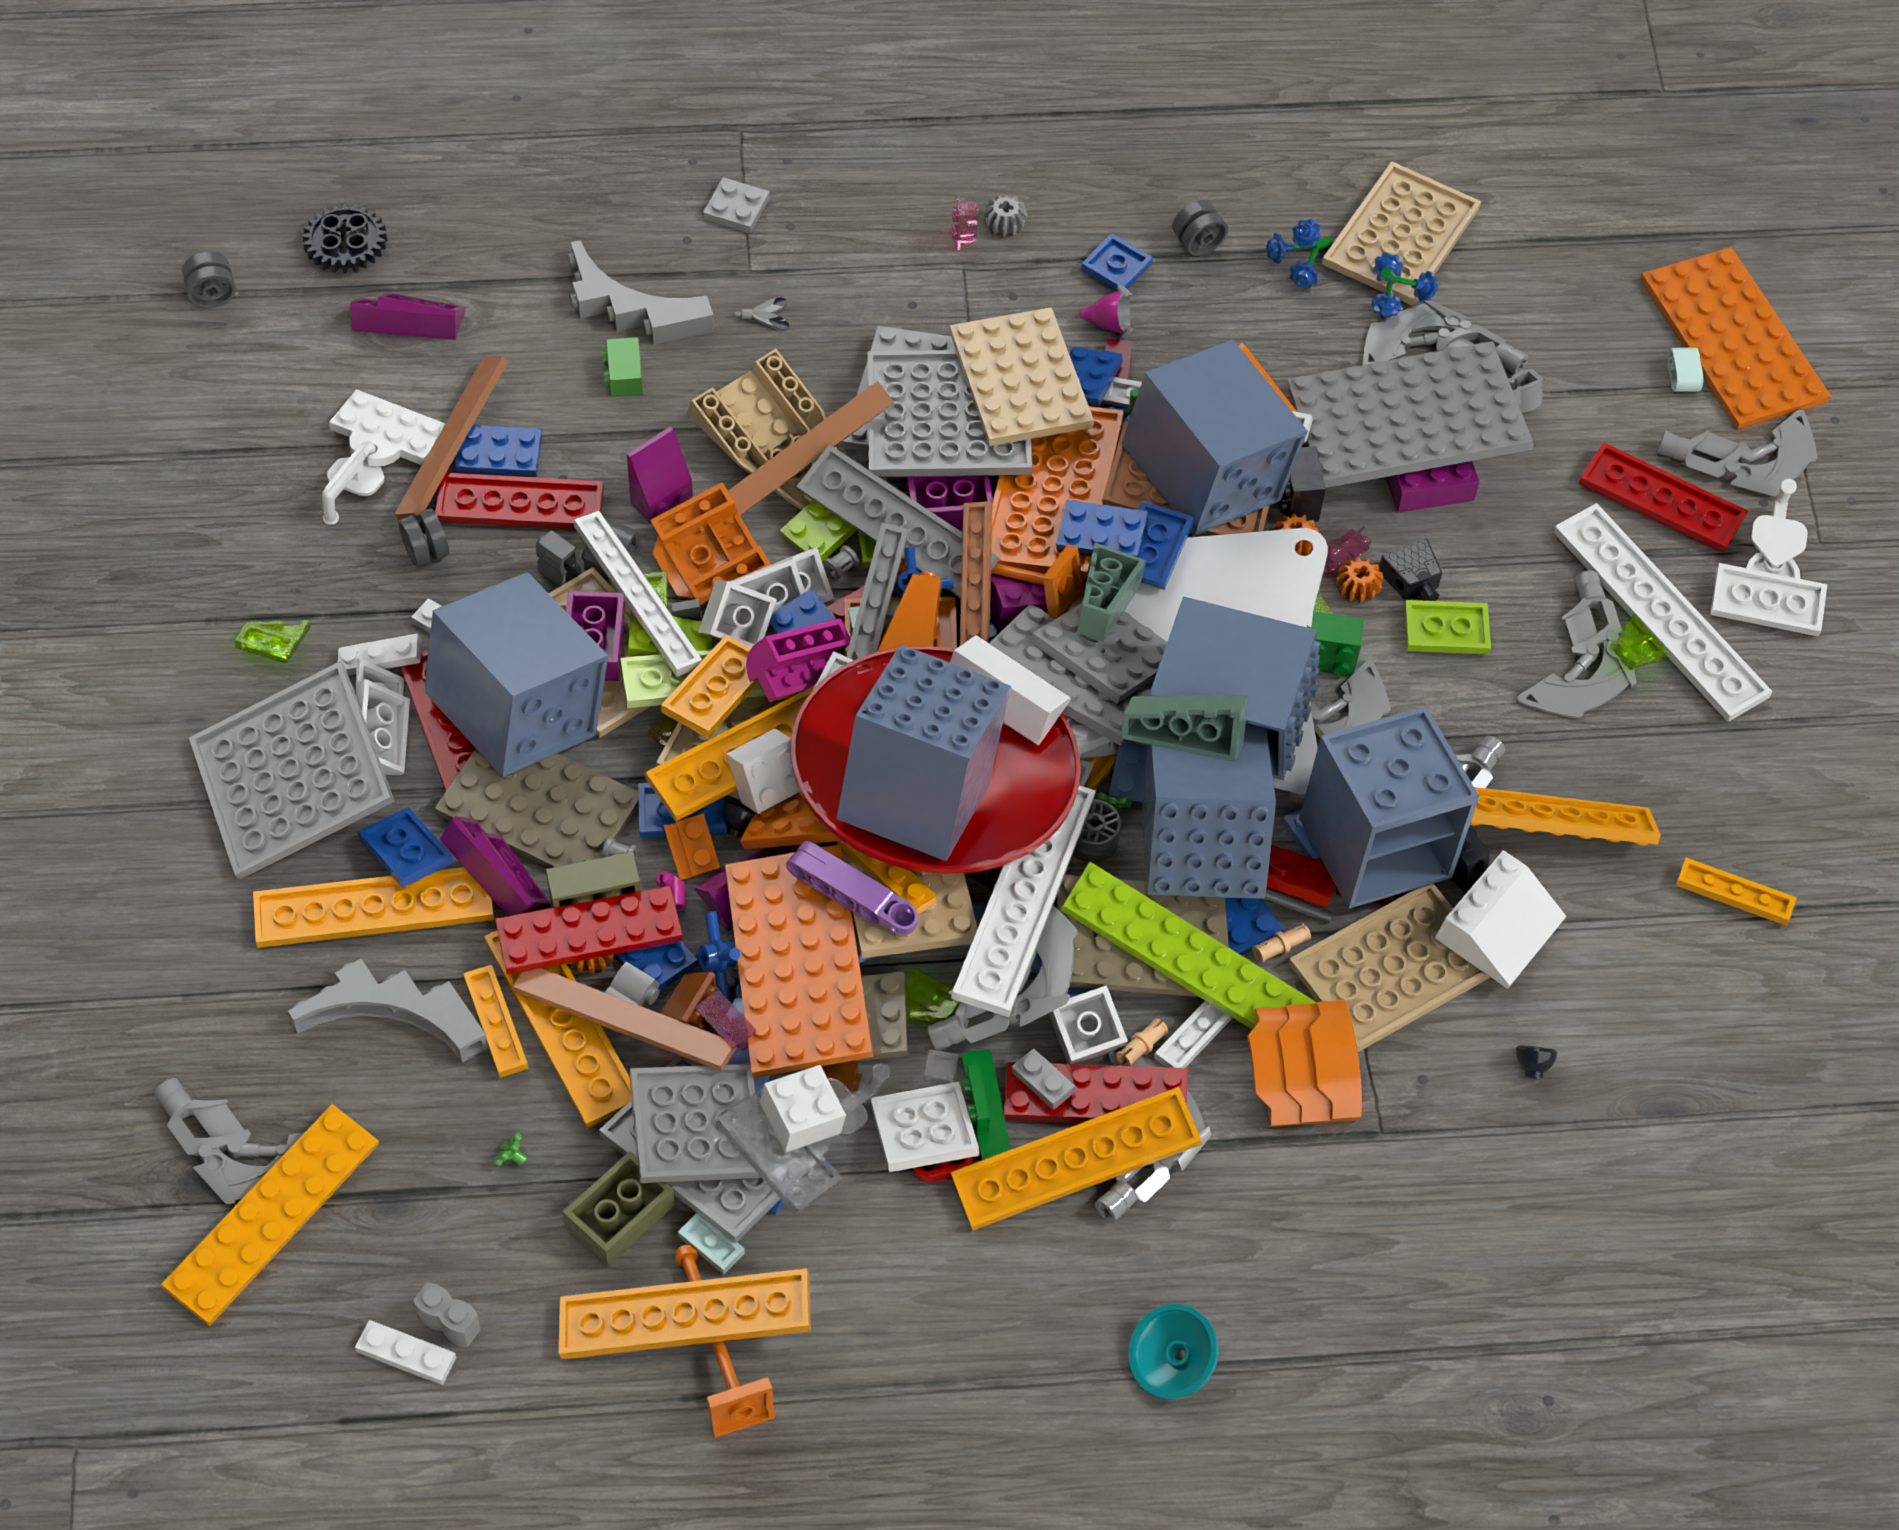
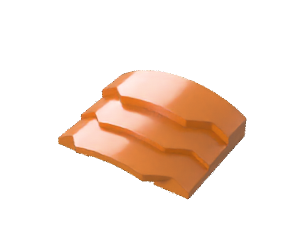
[650,482,771,607]
[1247,1000,1362,1127]

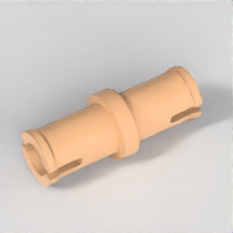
[1252,923,1311,963]
[1116,1018,1168,1066]

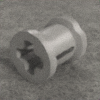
[823,546,859,581]
[601,837,638,861]

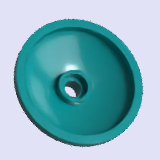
[1128,1304,1219,1400]

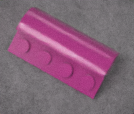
[746,618,851,702]

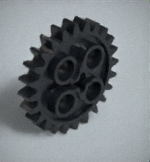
[302,202,388,274]

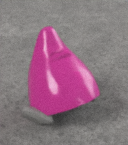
[1079,284,1134,340]

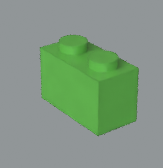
[602,337,643,397]

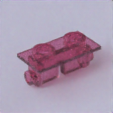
[951,196,979,250]
[1325,526,1371,575]
[695,990,756,1050]

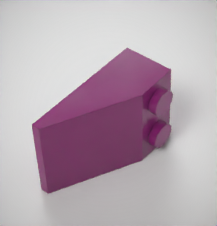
[627,427,693,524]
[990,572,1048,628]

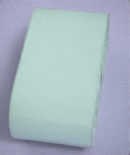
[1668,348,1703,392]

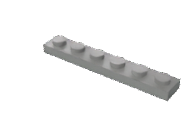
[846,523,909,660]

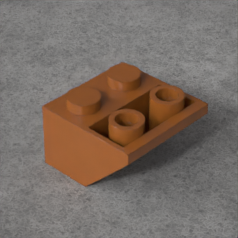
[660,972,719,1030]

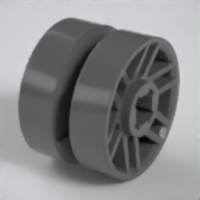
[1172,200,1228,256]
[182,252,236,308]
[398,509,450,567]
[1073,800,1121,863]

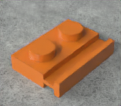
[663,814,721,881]

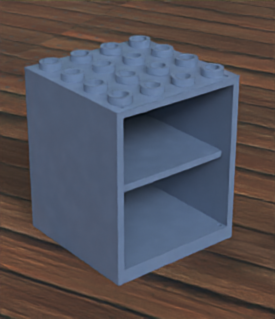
[1122,339,1308,536]
[424,572,608,777]
[1149,596,1321,780]
[837,644,1011,861]
[1299,706,1479,909]
[1142,723,1276,899]

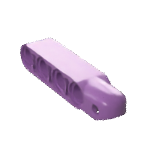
[786,841,918,936]

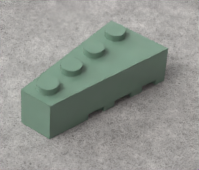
[1077,542,1146,642]
[1121,695,1248,762]

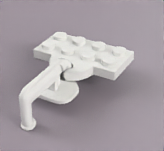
[322,389,445,525]
[1710,479,1828,637]

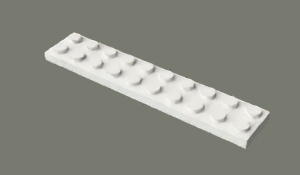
[1553,503,1773,722]
[951,785,1096,1018]

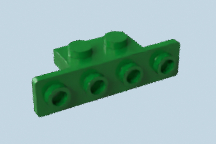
[962,1049,1011,1160]

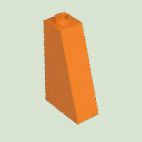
[877,572,942,652]

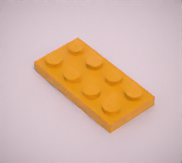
[661,635,759,738]

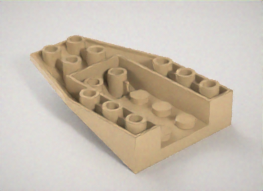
[687,349,837,511]

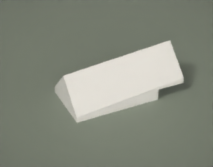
[729,547,834,626]
[950,635,1071,746]
[356,658,410,775]

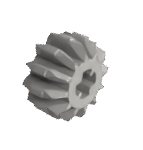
[984,194,1027,237]

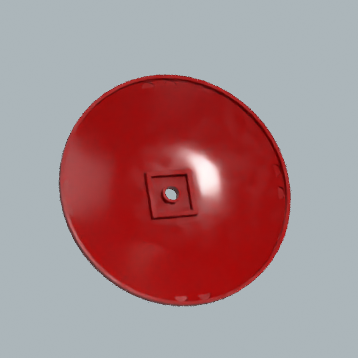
[790,646,1081,874]

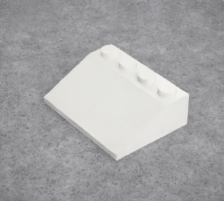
[1435,850,1566,989]

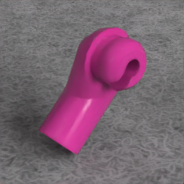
[656,871,685,911]

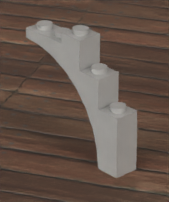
[568,240,714,344]
[288,959,488,1063]

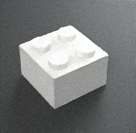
[698,580,777,647]
[726,729,800,814]
[1048,985,1128,1064]
[760,1065,846,1153]

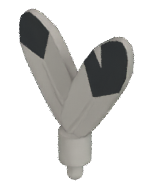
[734,297,789,330]

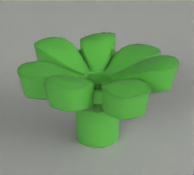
[1095,793,1132,810]
[492,1131,527,1166]

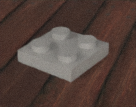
[703,177,770,234]

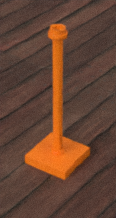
[991,545,1084,619]
[675,1245,775,1438]

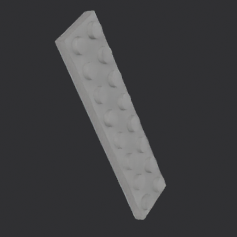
[796,444,999,599]

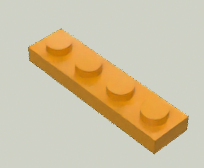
[837,841,937,915]
[1676,858,1797,926]
[463,964,528,1078]

